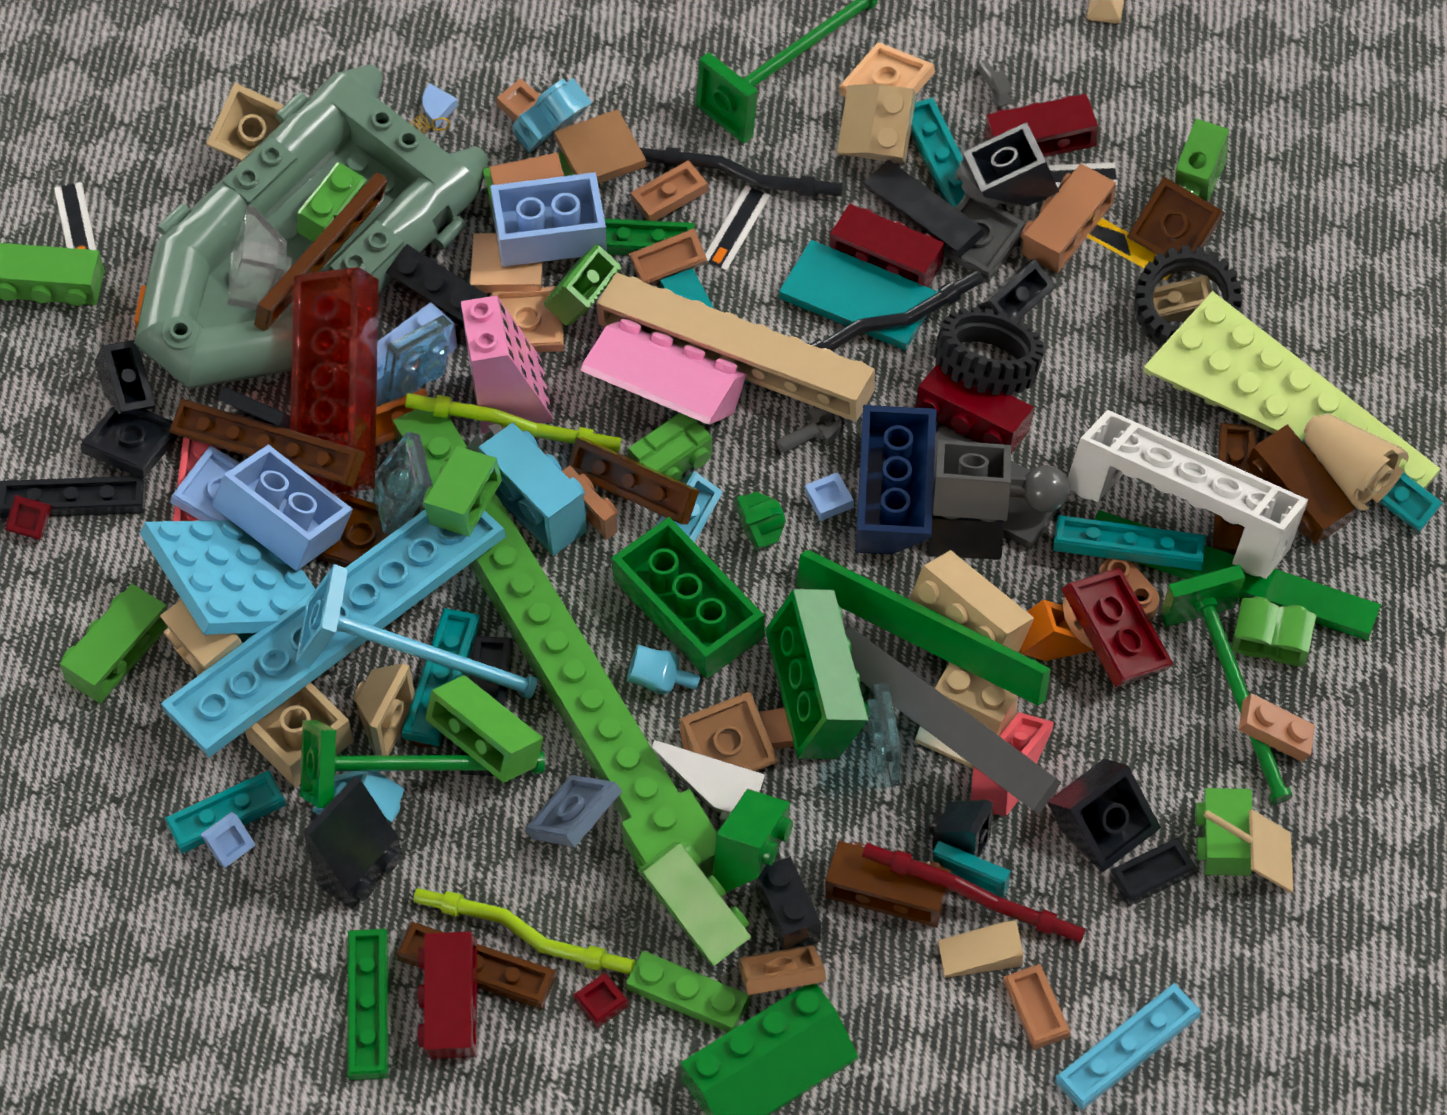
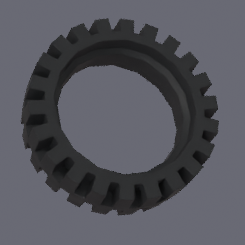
[1134,245,1242,346]
[933,308,1044,395]

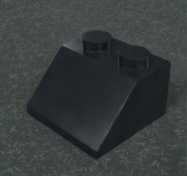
[963,122,1059,207]
[1047,758,1161,872]

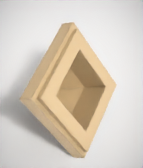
[1087,0,1124,24]

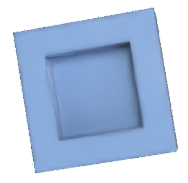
[805,472,854,521]
[201,812,256,868]

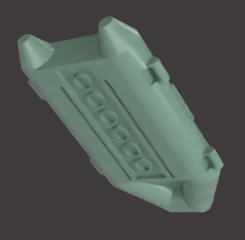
[134,64,489,389]

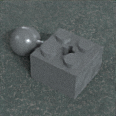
[933,440,1070,522]

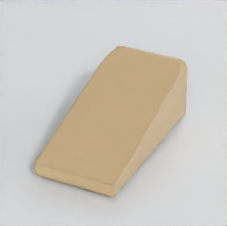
[1153,275,1213,322]
[938,920,1023,978]

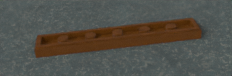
[254,172,387,331]
[169,398,366,488]

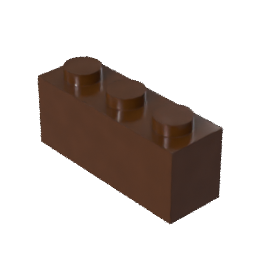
[1247,424,1357,545]
[825,840,951,928]

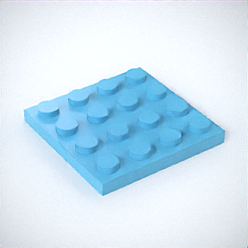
[140,520,316,635]

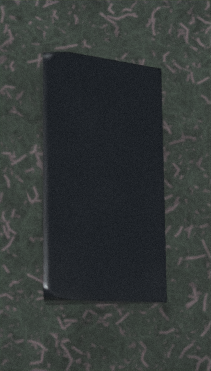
[978,259,1057,319]
[928,514,1004,560]

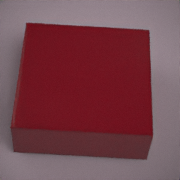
[5,495,52,541]
[573,973,629,1028]

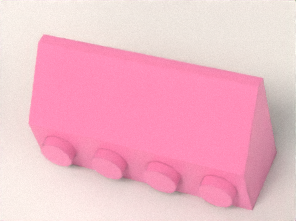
[580,319,747,425]

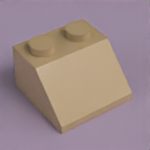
[837,84,916,164]
[915,662,1018,768]

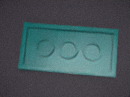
[779,240,938,351]

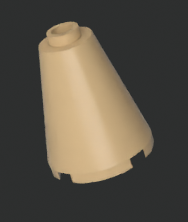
[1304,413,1409,511]

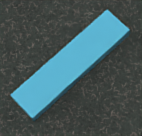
[1055,983,1201,1111]

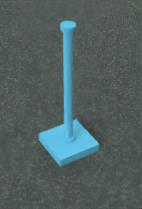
[295,564,537,699]

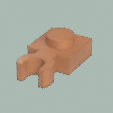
[495,78,540,122]

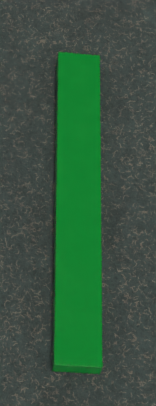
[1094,510,1381,641]
[796,550,1051,706]

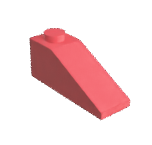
[971,712,1054,817]

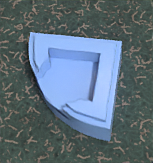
[423,83,458,128]

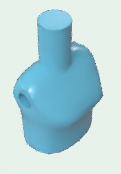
[626,644,700,695]

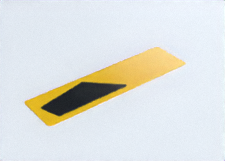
[1087,218,1171,280]

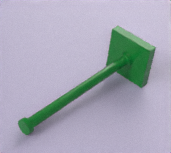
[695,0,877,144]
[1160,564,1293,805]
[300,720,545,808]

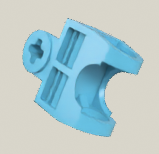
[511,78,592,153]

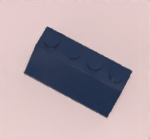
[855,405,936,555]

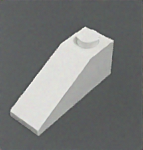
[652,740,765,821]

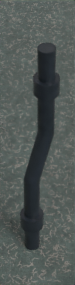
[639,147,843,197]
[810,270,984,351]

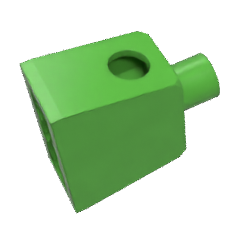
[1175,118,1229,201]

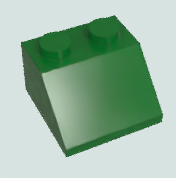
[713,788,793,892]

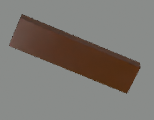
[1212,423,1257,555]
[567,437,700,525]
[396,921,557,1010]

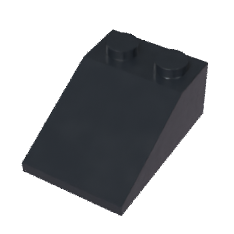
[303,776,402,909]

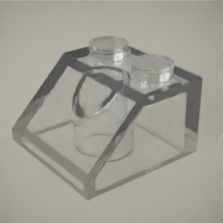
[227,206,292,310]

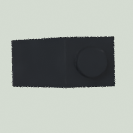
[94,340,155,414]
[929,800,993,858]

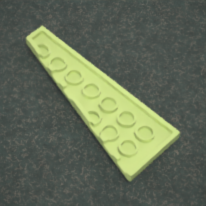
[1143,291,1440,489]

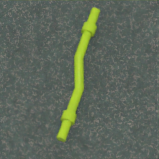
[405,393,622,452]
[413,888,635,974]

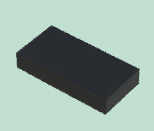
[1109,837,1197,906]

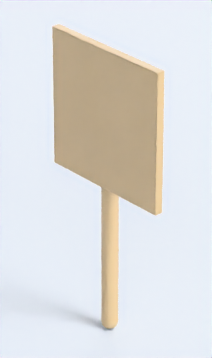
[1204,809,1293,893]

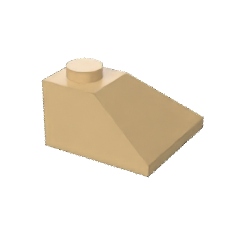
[206,83,284,161]
[354,663,415,756]

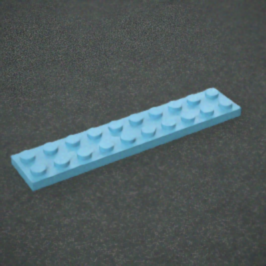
[161,509,506,758]

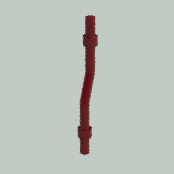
[861,842,1086,943]

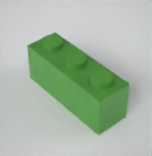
[0,243,105,306]
[60,583,168,704]
[425,675,543,783]
[637,841,751,966]

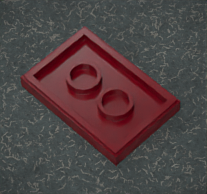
[1061,568,1174,687]

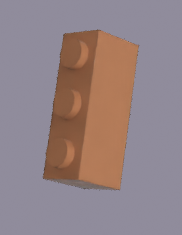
[1021,163,1116,274]

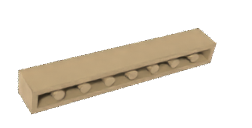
[597,272,875,422]

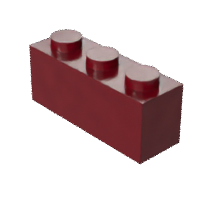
[985,93,1098,158]
[830,203,944,287]
[915,364,1034,454]
[417,931,477,1059]

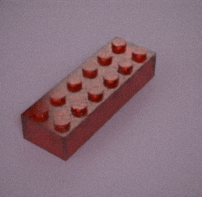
[290,267,379,494]

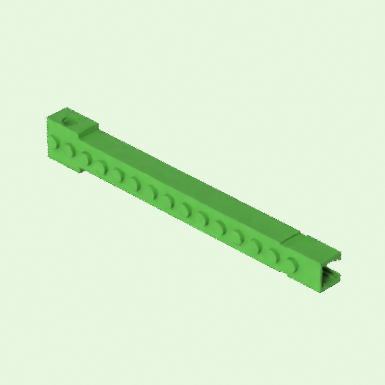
[392,409,717,904]

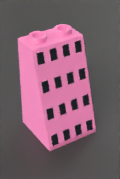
[461,295,553,434]

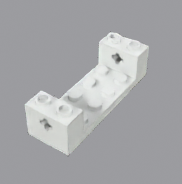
[1067,410,1308,579]

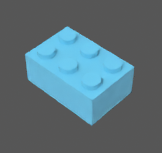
[478,423,587,556]

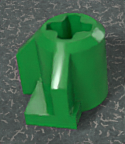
[734,491,786,552]

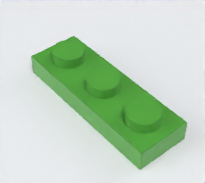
[626,951,750,1032]

